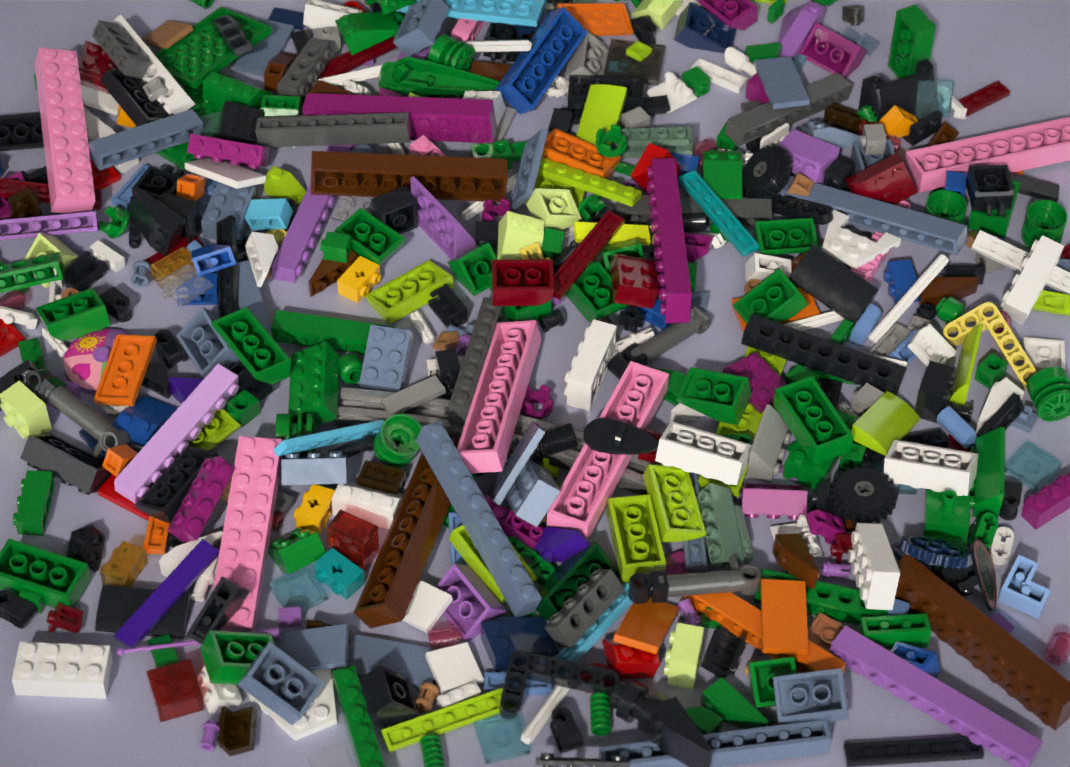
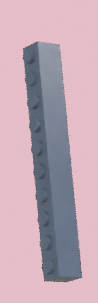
[781,176,968,255]
[416,421,542,617]
[598,719,832,767]

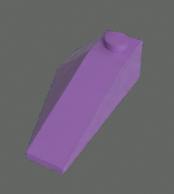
[778,1,826,59]

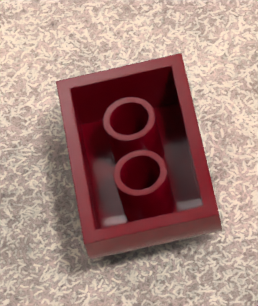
[78,41,117,94]
[845,153,918,205]
[610,254,659,309]
[492,259,554,306]

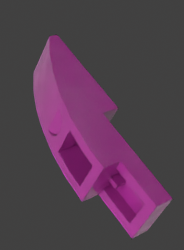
[483,494,545,548]

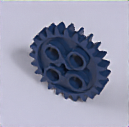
[899,535,972,569]

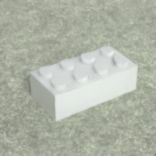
[1000,235,1064,325]
[564,319,617,411]
[655,421,752,485]
[883,440,978,496]
[847,523,900,610]
[12,642,113,699]

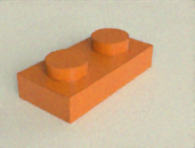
[143,516,170,555]

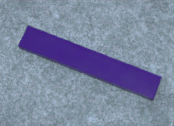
[114,539,219,648]

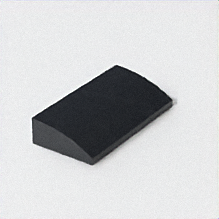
[100,70,170,126]
[568,75,644,111]
[788,245,879,323]
[135,446,218,524]
[95,585,192,639]

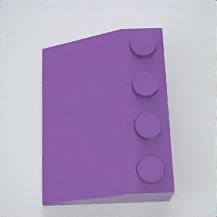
[410,176,477,260]

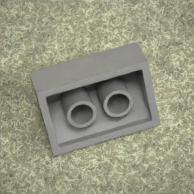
[565,29,611,81]
[747,404,791,483]

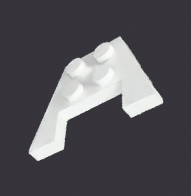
[822,210,901,269]
[248,668,337,741]

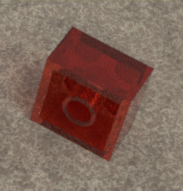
[327,509,379,571]
[146,659,205,722]

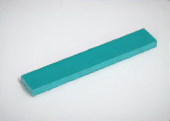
[678,170,759,257]

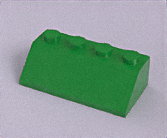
[211,307,291,385]
[969,427,1005,519]

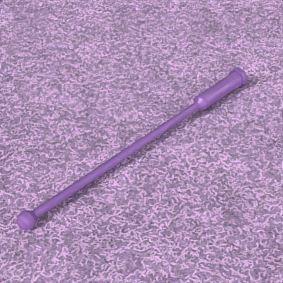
[116,627,280,656]

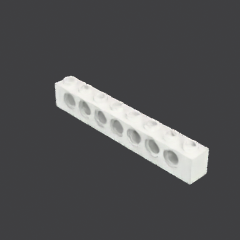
[111,14,195,115]

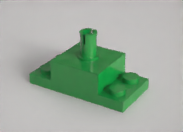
[923,488,970,552]

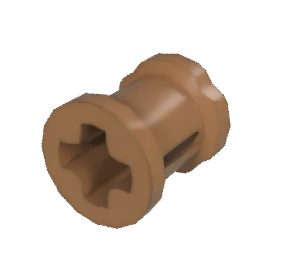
[415,682,440,713]

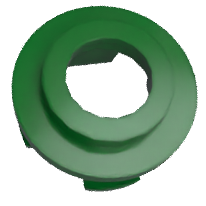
[596,124,627,158]
[577,194,607,222]
[98,205,129,239]

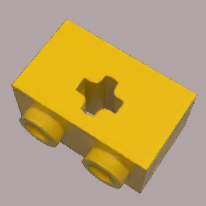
[337,256,381,303]
[294,484,335,536]

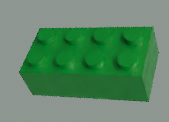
[887,4,936,79]
[288,341,339,426]
[773,376,853,466]
[783,409,856,490]
[0,539,91,608]

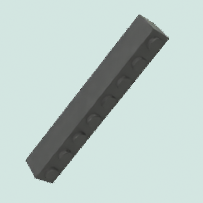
[725,73,852,146]
[255,112,412,148]
[616,195,772,229]
[448,297,503,426]

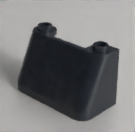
[858,59,938,124]

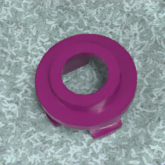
[481,198,512,221]
[521,384,554,419]

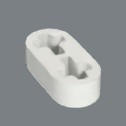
[990,527,1014,565]

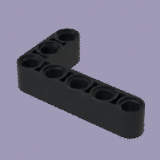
[499,650,619,719]

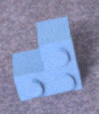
[998,555,1051,620]

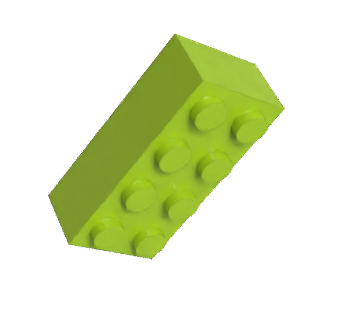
[606,494,666,583]

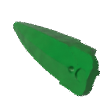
[378,56,500,96]

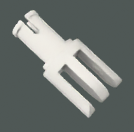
[725,47,757,76]
[191,558,218,602]

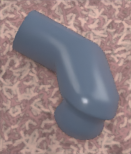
[447,322,475,336]

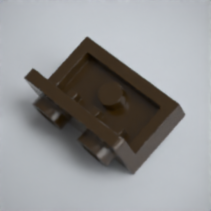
[823,103,863,134]
[217,706,257,756]

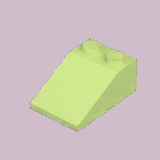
[497,211,544,260]

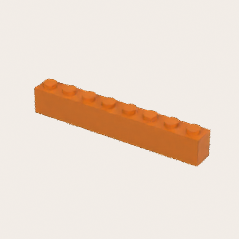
[683,592,846,674]

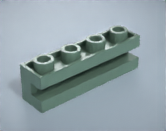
[615,127,695,158]
[697,483,744,570]

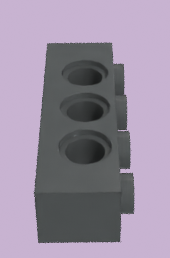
[92,20,150,79]
[277,38,333,102]
[545,569,625,648]

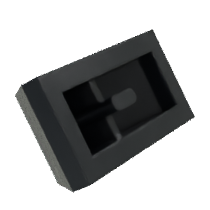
[142,361,171,399]

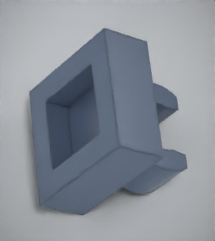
[1011,405,1038,433]

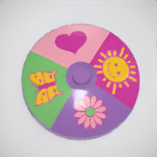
[63,329,131,396]

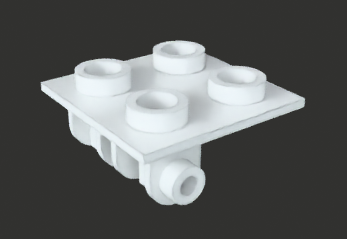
[645,72,697,114]
[770,514,822,558]

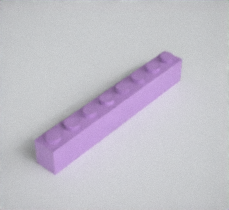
[114,364,239,504]

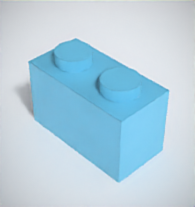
[245,198,293,230]

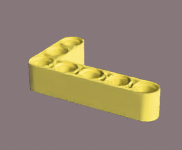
[943,302,1037,390]

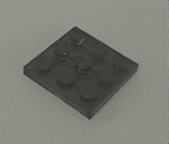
[604,39,665,86]

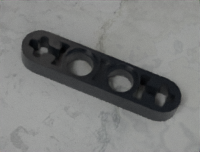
[771,195,834,225]

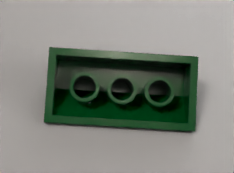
[536,541,619,622]

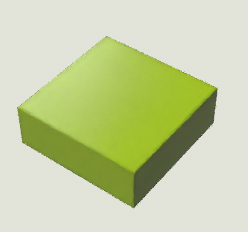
[626,41,652,62]

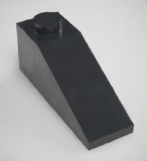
[187,576,250,645]

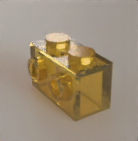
[150,247,197,292]
[100,541,148,587]

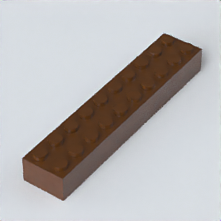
[311,151,508,202]
[353,438,459,629]
[895,554,1070,731]

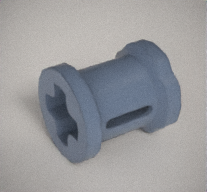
[130,261,151,287]

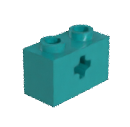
[314,548,365,600]

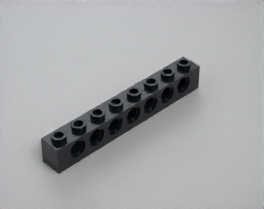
[741,314,907,396]

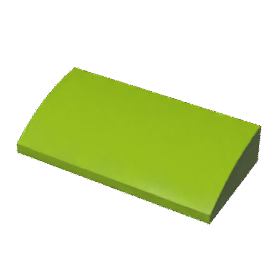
[576,84,627,147]
[365,260,454,324]
[947,324,983,407]
[851,391,920,456]
[176,409,241,458]
[643,464,706,542]
[449,525,538,605]

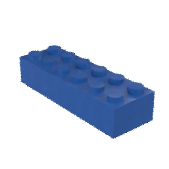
[495,7,588,114]

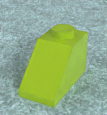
[264,166,306,207]

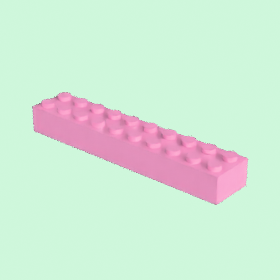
[34,48,95,213]
[904,117,1070,193]
[457,320,542,473]
[547,361,669,541]
[213,436,283,632]

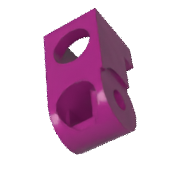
[806,510,847,544]

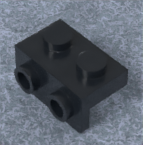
[902,110,943,146]
[62,251,109,292]
[66,525,105,572]
[700,628,746,679]

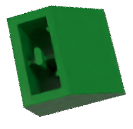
[261,95,302,118]
[268,528,326,574]

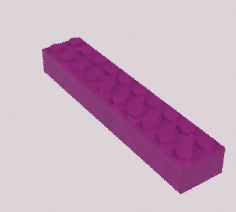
[302,93,497,143]
[647,158,692,323]

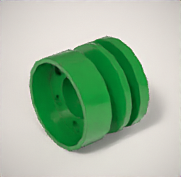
[428,34,475,72]
[924,190,967,224]
[1021,199,1067,249]
[1026,367,1070,422]
[276,413,317,456]
[373,414,422,467]

